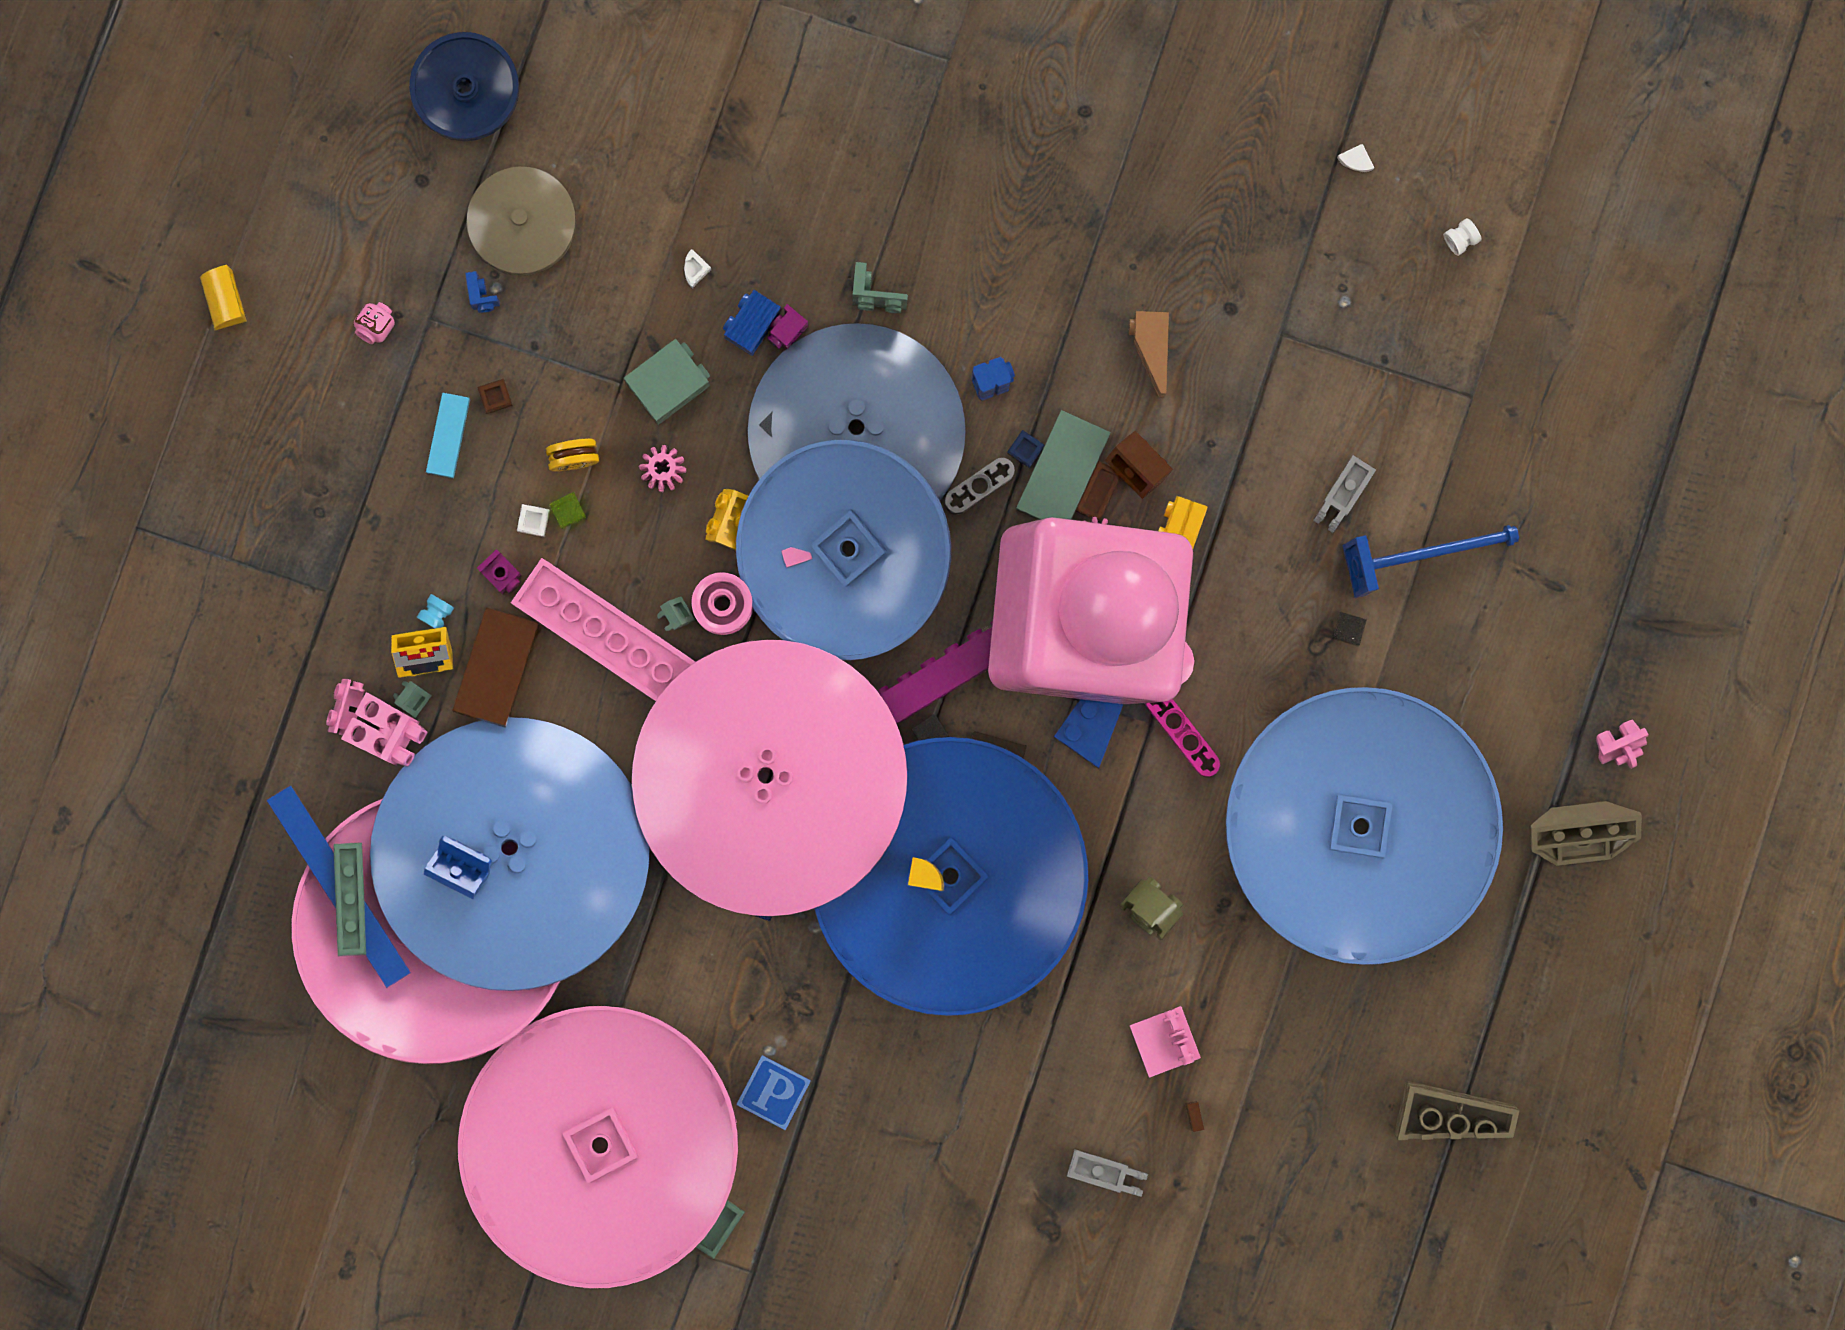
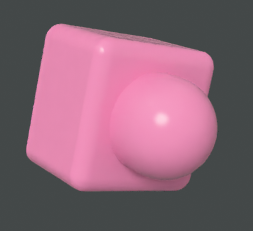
[988,517,1193,704]

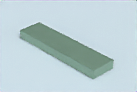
[334,843,366,956]

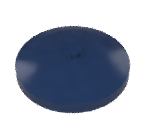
[409,32,519,141]

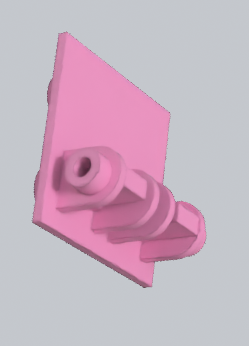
[1129,1006,1201,1078]

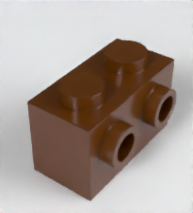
[1105,431,1173,499]

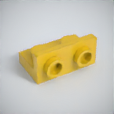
[705,489,748,550]

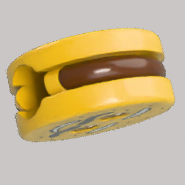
[546,439,599,471]

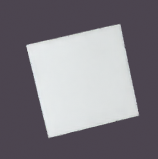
[517,504,550,537]

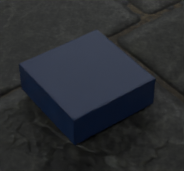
[1007,430,1045,468]

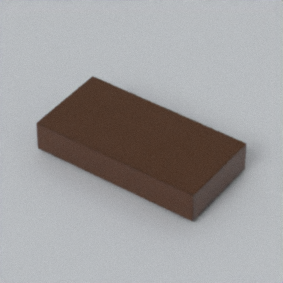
[1075,461,1120,523]

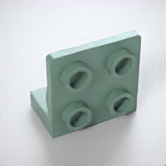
[853,262,908,313]

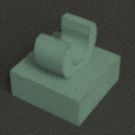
[657,597,695,631]
[393,681,432,718]

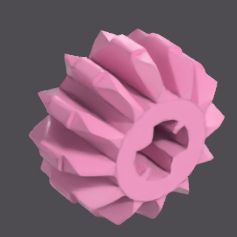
[639,445,686,492]

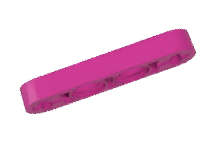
[1144,699,1220,777]

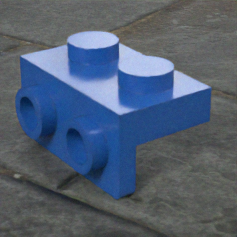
[424,836,492,899]

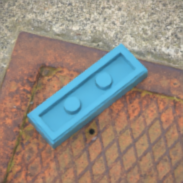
[426,393,470,479]

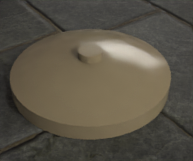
[467,167,576,276]

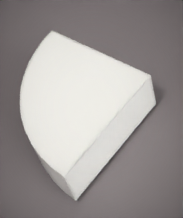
[1337,144,1374,172]
[684,249,711,288]

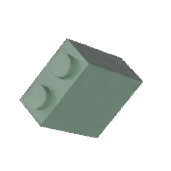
[624,339,710,425]

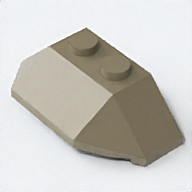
[1531,801,1642,866]

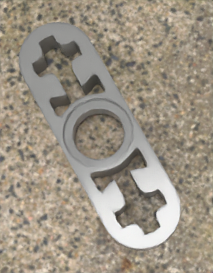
[945,458,1015,515]

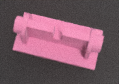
[326,679,365,735]

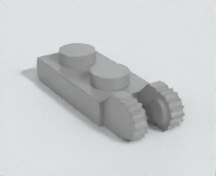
[1313,455,1376,533]
[1067,1149,1148,1197]

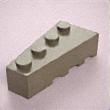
[1394,1081,1519,1140]

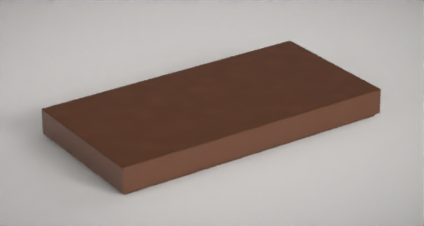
[452,608,539,727]

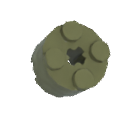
[1120,877,1183,940]

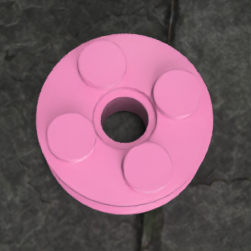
[692,573,753,635]

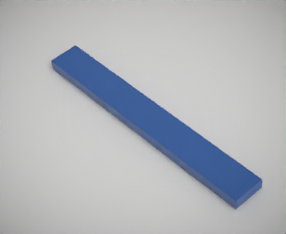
[267,786,411,988]

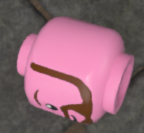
[354,302,395,344]

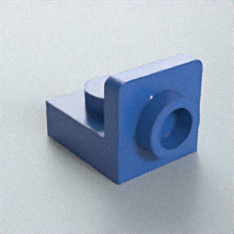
[465,271,500,313]

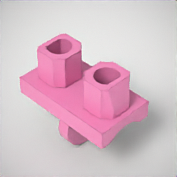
[1596,720,1649,769]

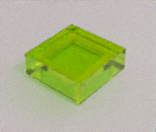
[549,492,586,529]

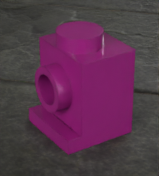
[767,304,809,349]
[477,549,522,594]

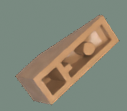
[1129,311,1169,398]

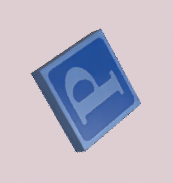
[736,1055,811,1130]

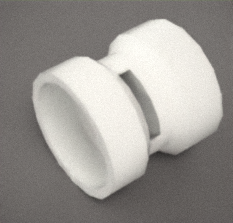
[1443,218,1482,256]

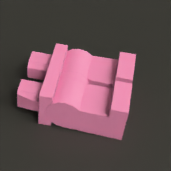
[341,692,427,767]

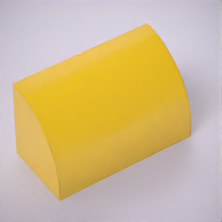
[200,265,246,330]
[908,857,944,891]

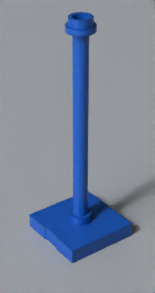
[1342,525,1519,598]

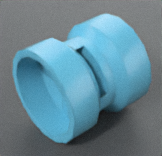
[417,594,454,628]

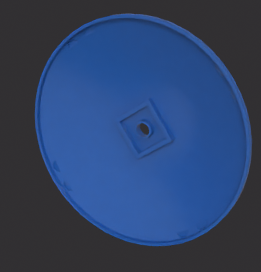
[814,737,1088,1016]

